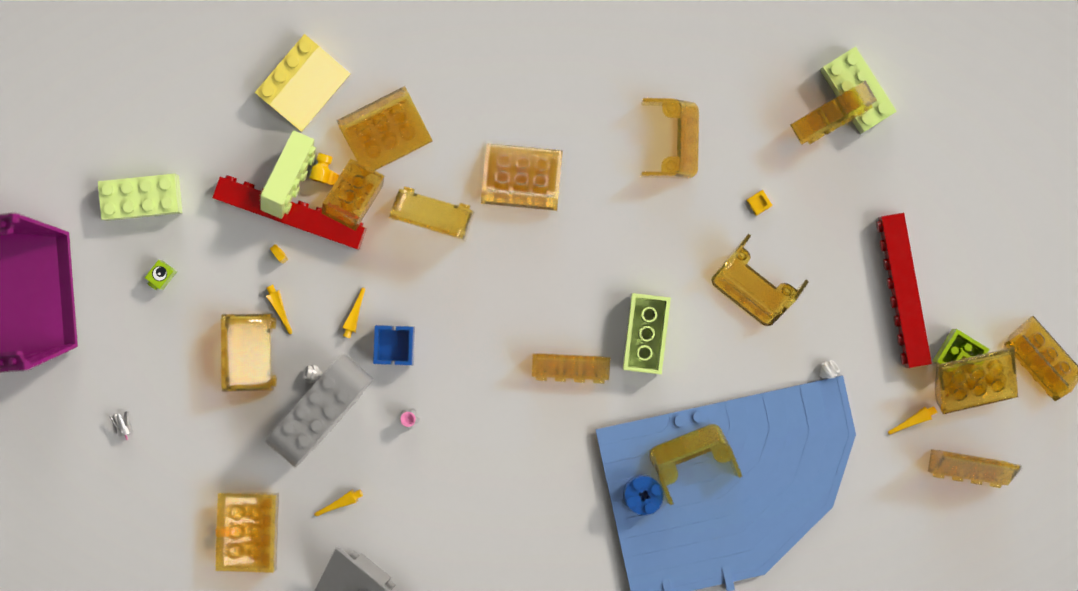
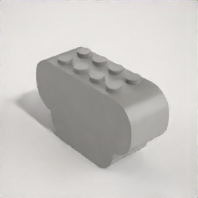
[265,353,373,468]

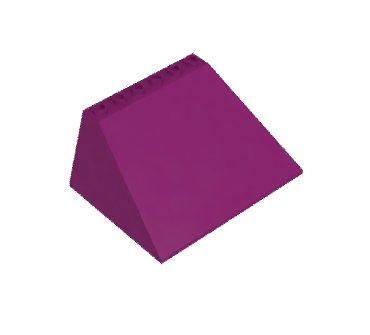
[0,213,78,372]

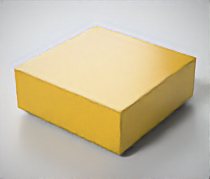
[746,190,773,216]

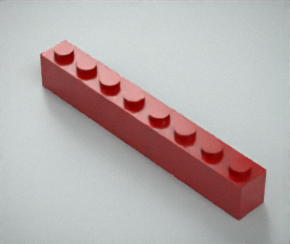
[212,175,367,250]
[876,212,932,368]

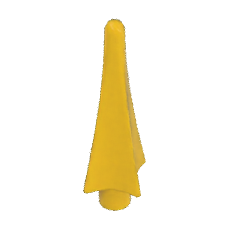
[266,285,292,334]
[342,288,365,339]
[888,406,938,435]
[314,489,363,516]

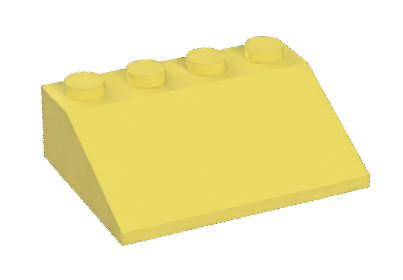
[255,34,351,132]

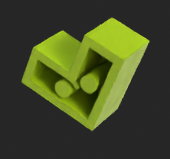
[932,329,990,372]

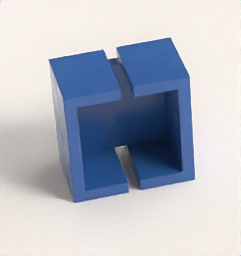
[373,325,415,365]

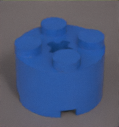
[623,475,664,515]

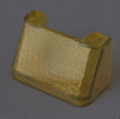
[221,314,277,392]

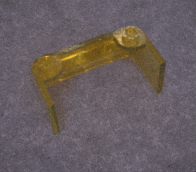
[640,98,699,179]
[389,186,474,242]
[711,234,809,326]
[649,424,743,505]

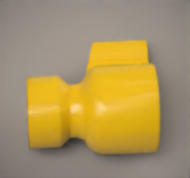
[309,153,339,186]

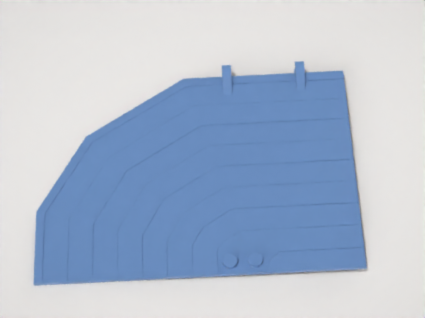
[595,375,856,591]

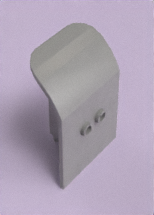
[315,546,395,591]

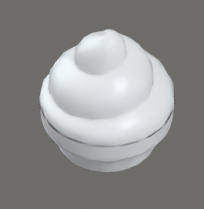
[819,360,840,379]
[303,364,323,384]

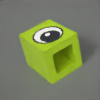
[145,259,177,290]

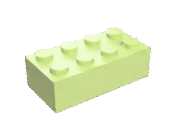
[820,46,897,134]
[261,130,316,219]
[98,174,183,221]
[622,293,671,374]

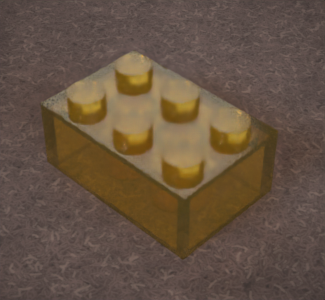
[322,158,384,231]

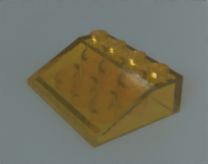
[337,86,433,175]
[481,143,563,211]
[935,347,1018,414]
[928,449,1021,488]
[215,492,279,573]

